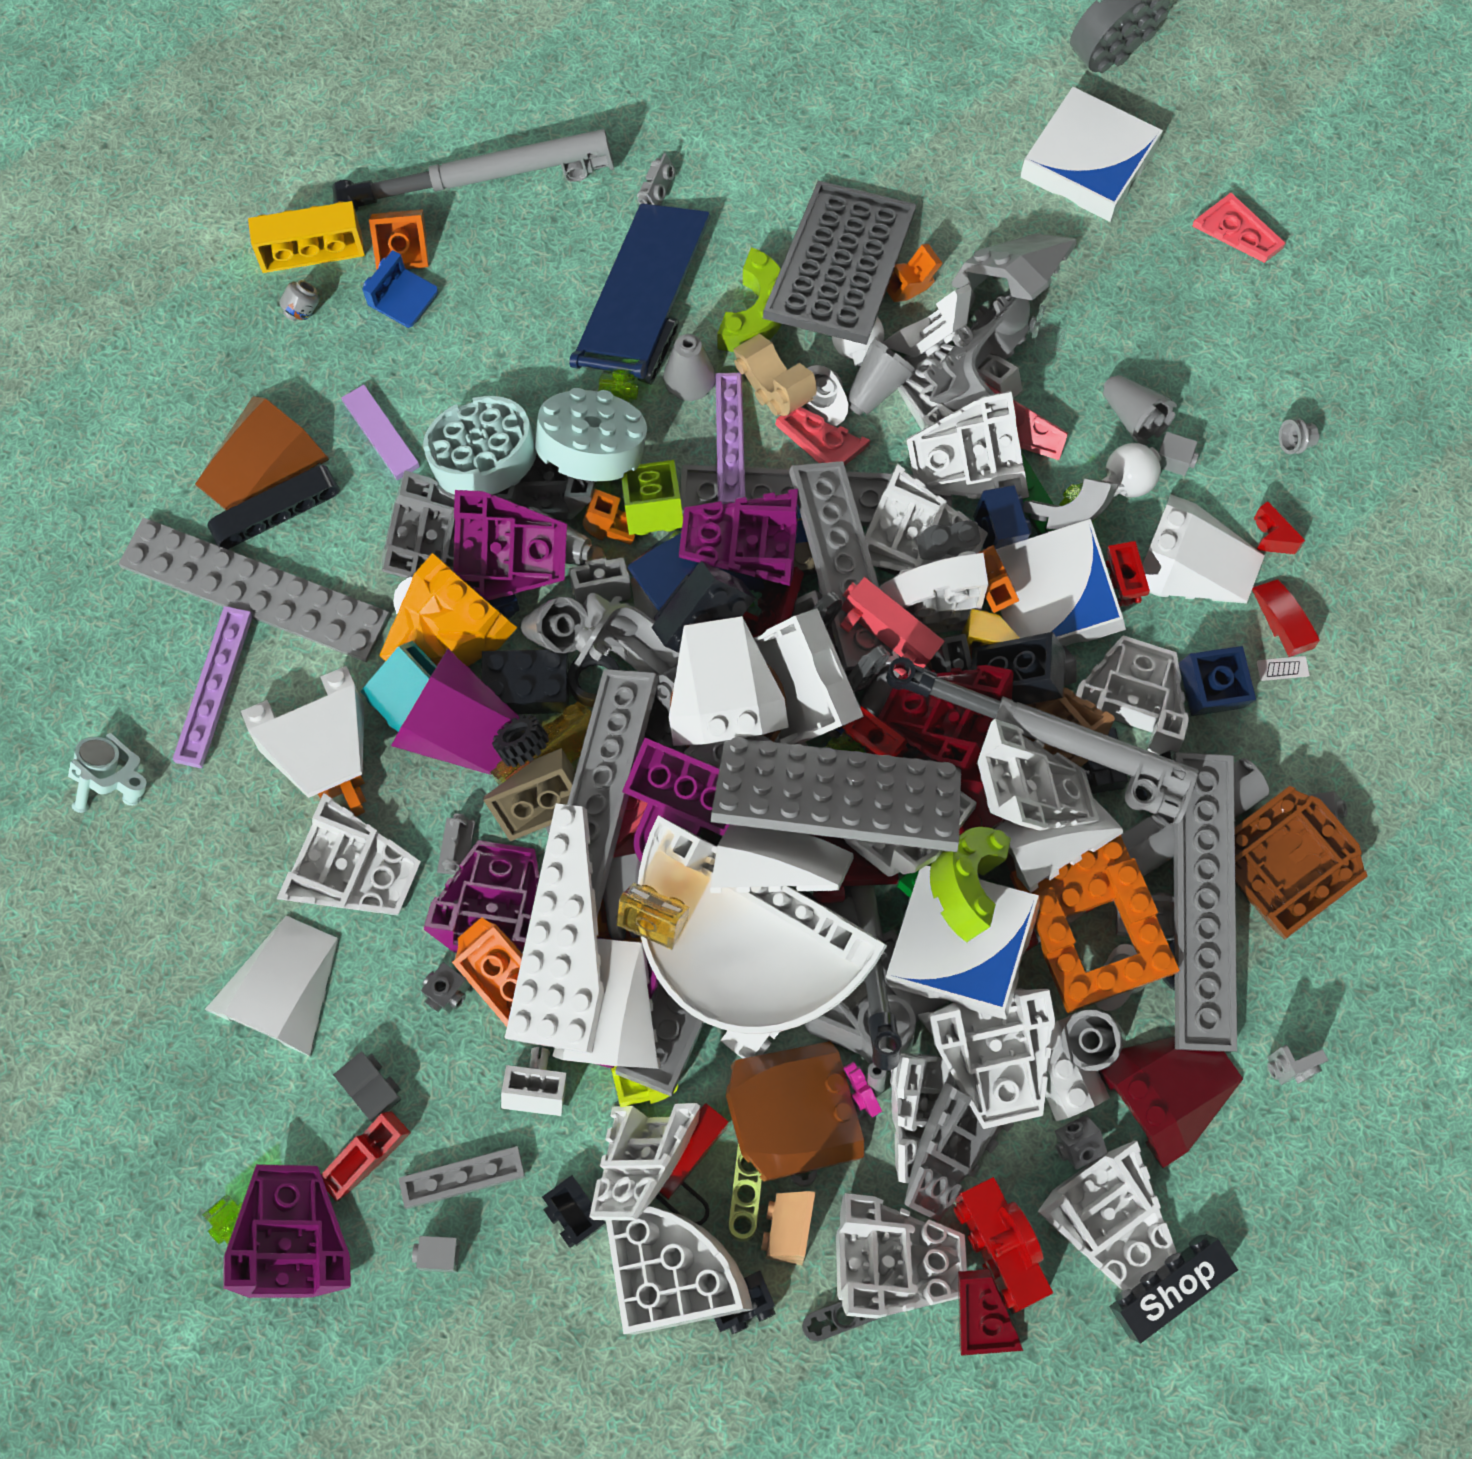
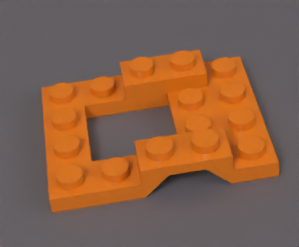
[1010,835,1180,1013]

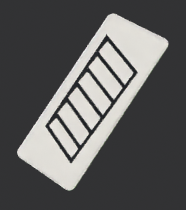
[1257,656,1310,681]

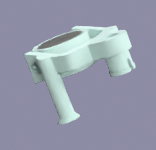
[68,733,146,813]

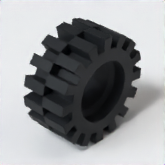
[492,714,549,767]

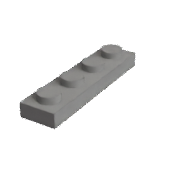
[398,1146,526,1209]

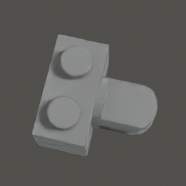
[569,546,631,605]

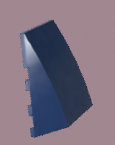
[628,528,765,610]

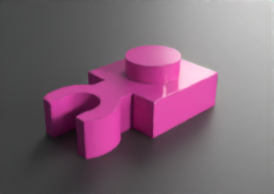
[843,1061,882,1118]

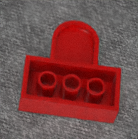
[953,1177,1053,1315]

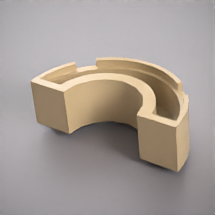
[733,334,817,416]

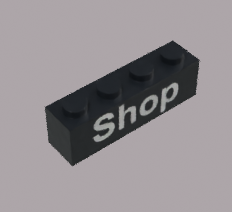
[1109,1234,1238,1344]

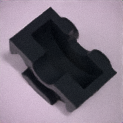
[542,1175,606,1248]
[714,1271,776,1335]

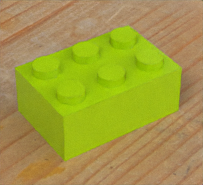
[622,460,683,535]

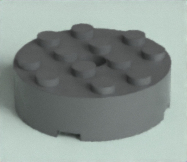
[1070,0,1169,73]

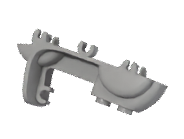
[923,293,1030,412]
[575,593,679,712]

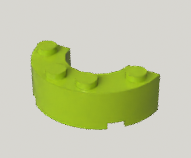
[717,247,782,352]
[930,827,1011,942]

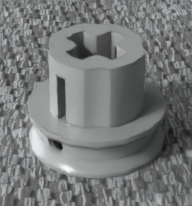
[1279,419,1319,455]

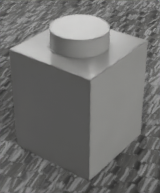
[1158,432,1199,476]
[412,1236,460,1273]

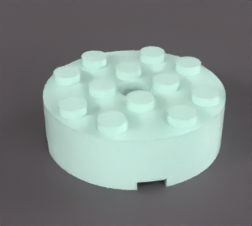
[535,388,647,481]
[423,396,537,495]

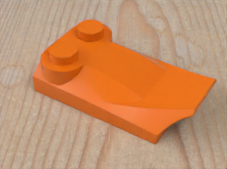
[452,917,523,1027]

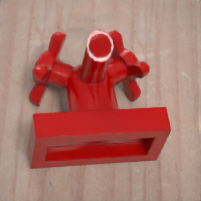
[1105,541,1150,607]
[843,706,908,758]

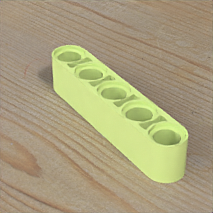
[729,1144,762,1242]

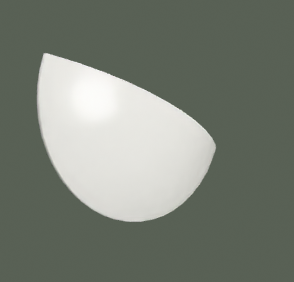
[637,815,887,1034]

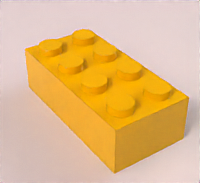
[248,201,365,273]

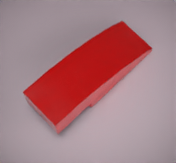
[1252,579,1320,657]
[659,1103,729,1200]
[321,1111,411,1202]

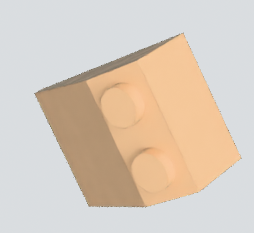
[761,1191,815,1265]

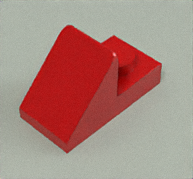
[1254,501,1305,554]

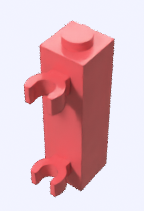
[840,577,945,676]

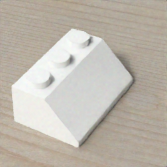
[1045,1015,1110,1121]

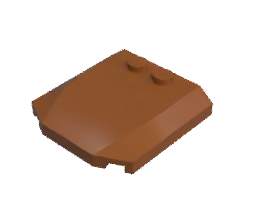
[1234,786,1367,940]
[726,1041,864,1182]

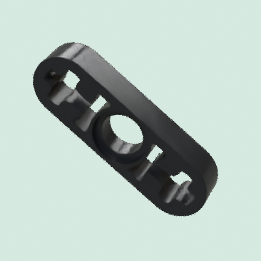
[638,316,679,385]

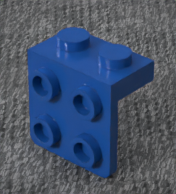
[362,250,438,328]

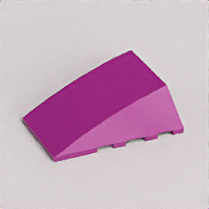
[679,488,798,586]
[391,648,520,779]

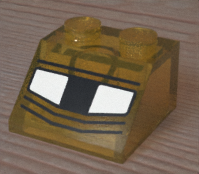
[617,883,689,950]

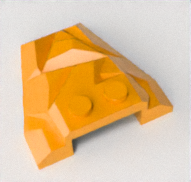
[379,553,517,666]

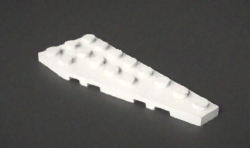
[505,804,604,1054]

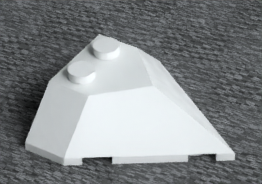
[883,284,976,357]

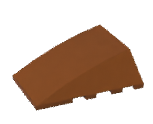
[195,396,329,510]

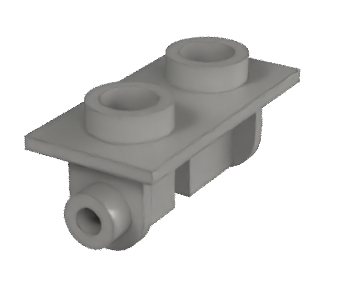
[637,153,676,206]
[437,814,475,875]

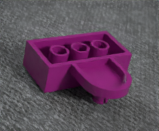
[622,738,730,862]

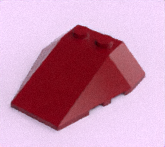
[878,665,1013,771]
[1098,1036,1243,1169]

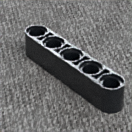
[207,465,340,550]

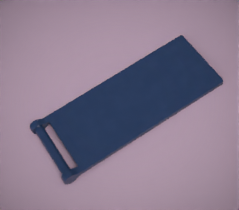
[569,204,711,379]

